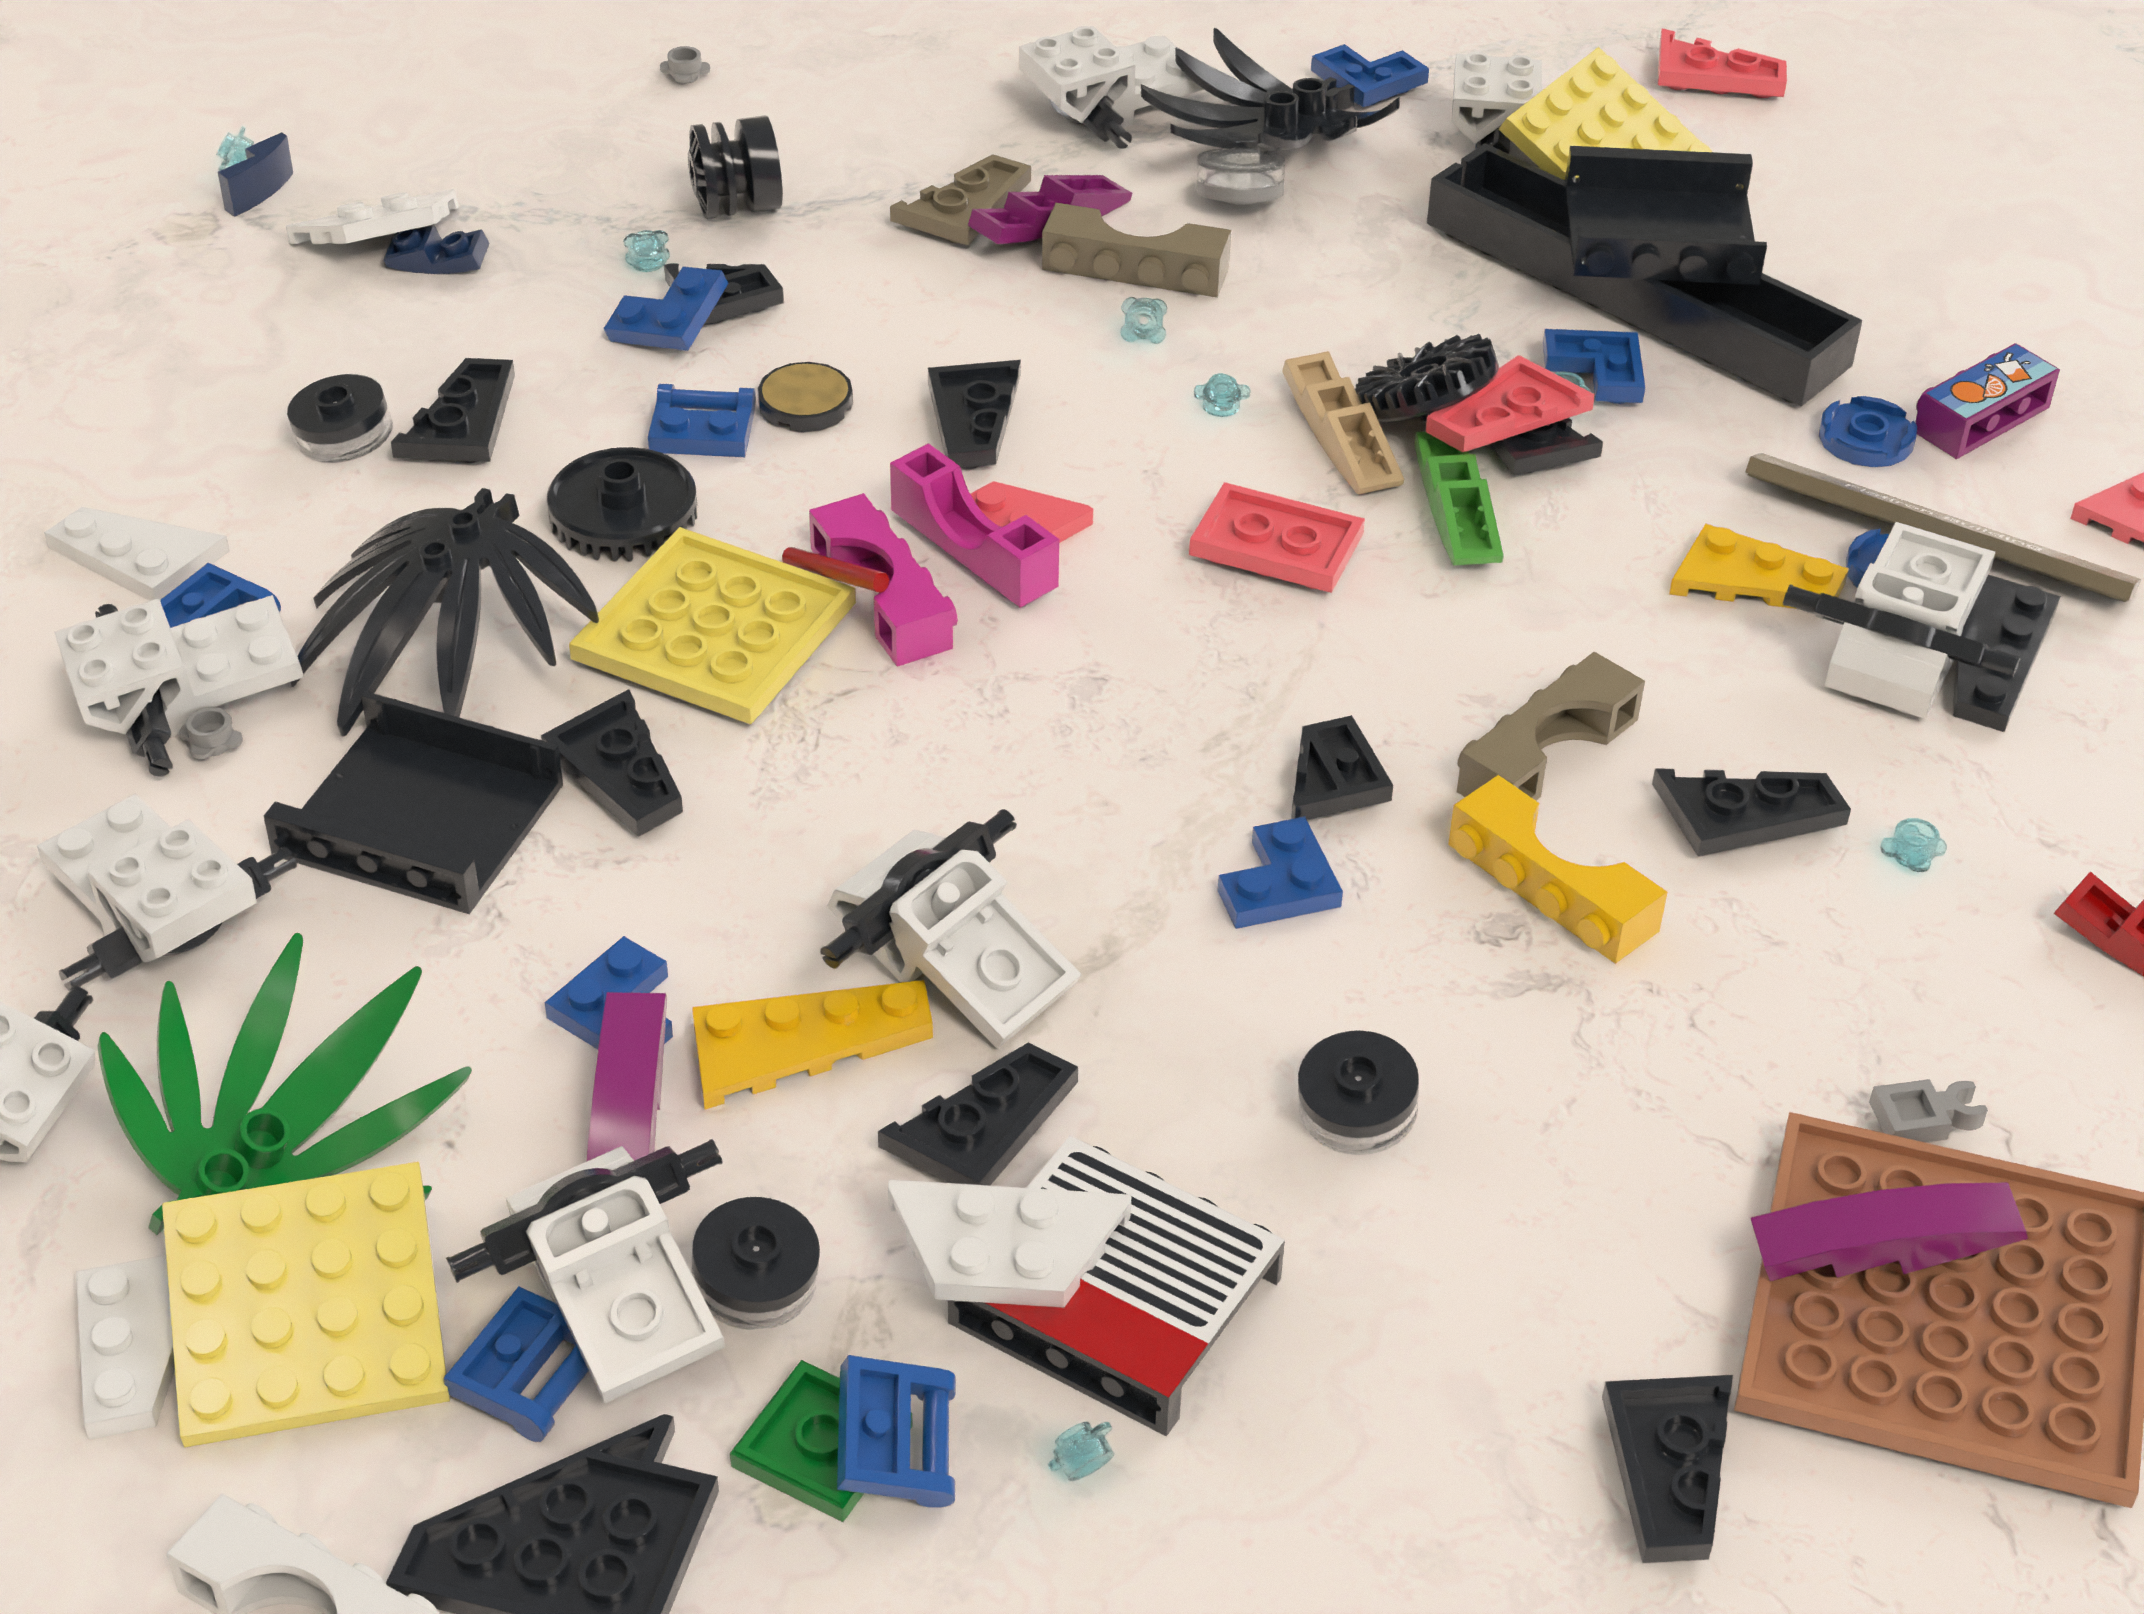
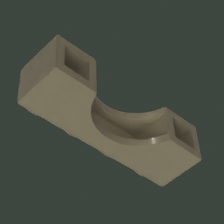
[1042,203,1231,298]
[1456,651,1645,801]

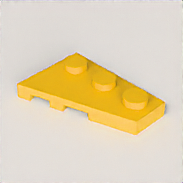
[1669,523,1849,609]

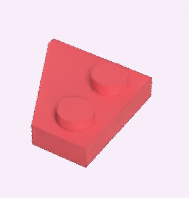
[970,481,1093,543]

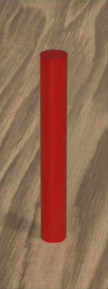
[782,547,889,593]

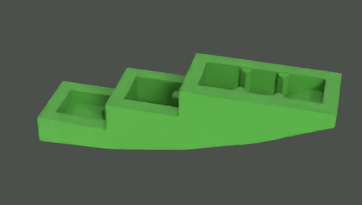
[1414,432,1504,565]

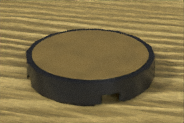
[757,361,853,432]

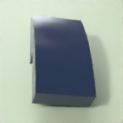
[217,132,293,217]
[383,224,490,274]

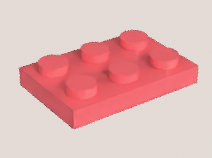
[1189,482,1365,593]

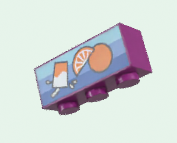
[1915,343,2060,459]

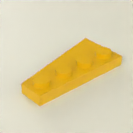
[692,980,933,1110]

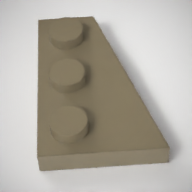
[890,154,1031,245]

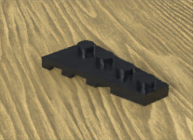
[1953,575,2061,732]

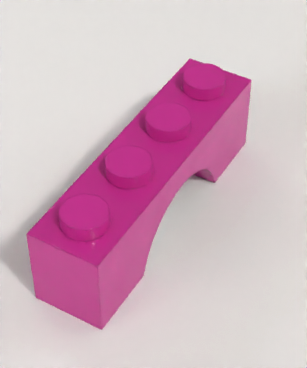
[890,443,1060,608]
[809,493,958,667]

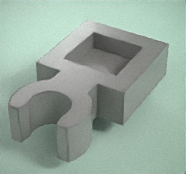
[1869,1079,1988,1142]

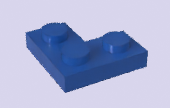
[1311,44,1429,107]
[603,267,728,351]
[1543,329,1645,404]
[1217,816,1343,929]
[544,936,673,1049]

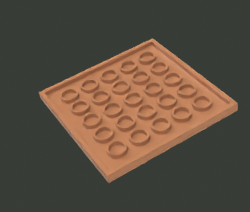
[1734,1112,2144,1508]

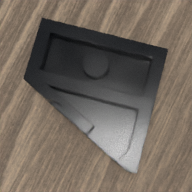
[664,263,784,325]
[1291,715,1394,820]

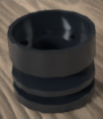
[688,115,783,219]

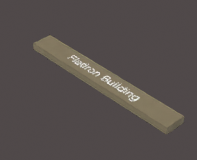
[1745,453,2141,602]

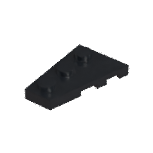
[1490,418,1603,476]

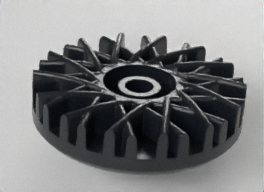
[1355,334,1499,422]
[547,447,698,562]

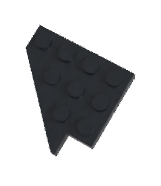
[386,1414,719,1614]

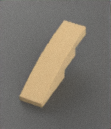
[1282,351,1405,495]

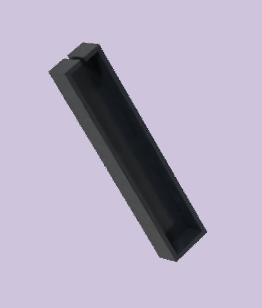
[1427,143,1863,407]

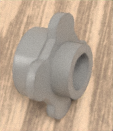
[660,46,710,84]
[180,707,243,759]

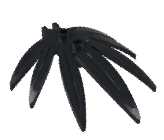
[1141,28,1400,152]
[290,488,599,736]

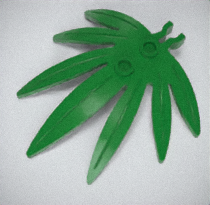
[97,933,472,1235]

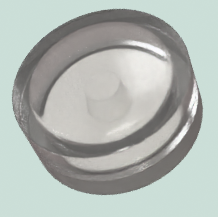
[1196,148,1285,205]

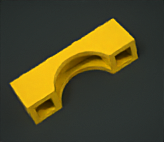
[1448,775,1668,964]

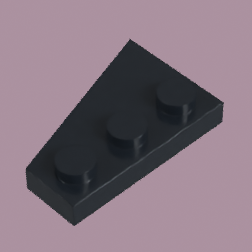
[391,358,515,463]
[928,359,1021,469]
[541,689,683,837]
[1652,768,1851,857]
[878,1042,1078,1186]
[1602,1375,1733,1563]

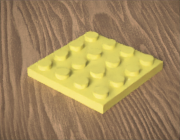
[1499,47,1712,180]
[569,527,856,725]
[162,1162,450,1448]

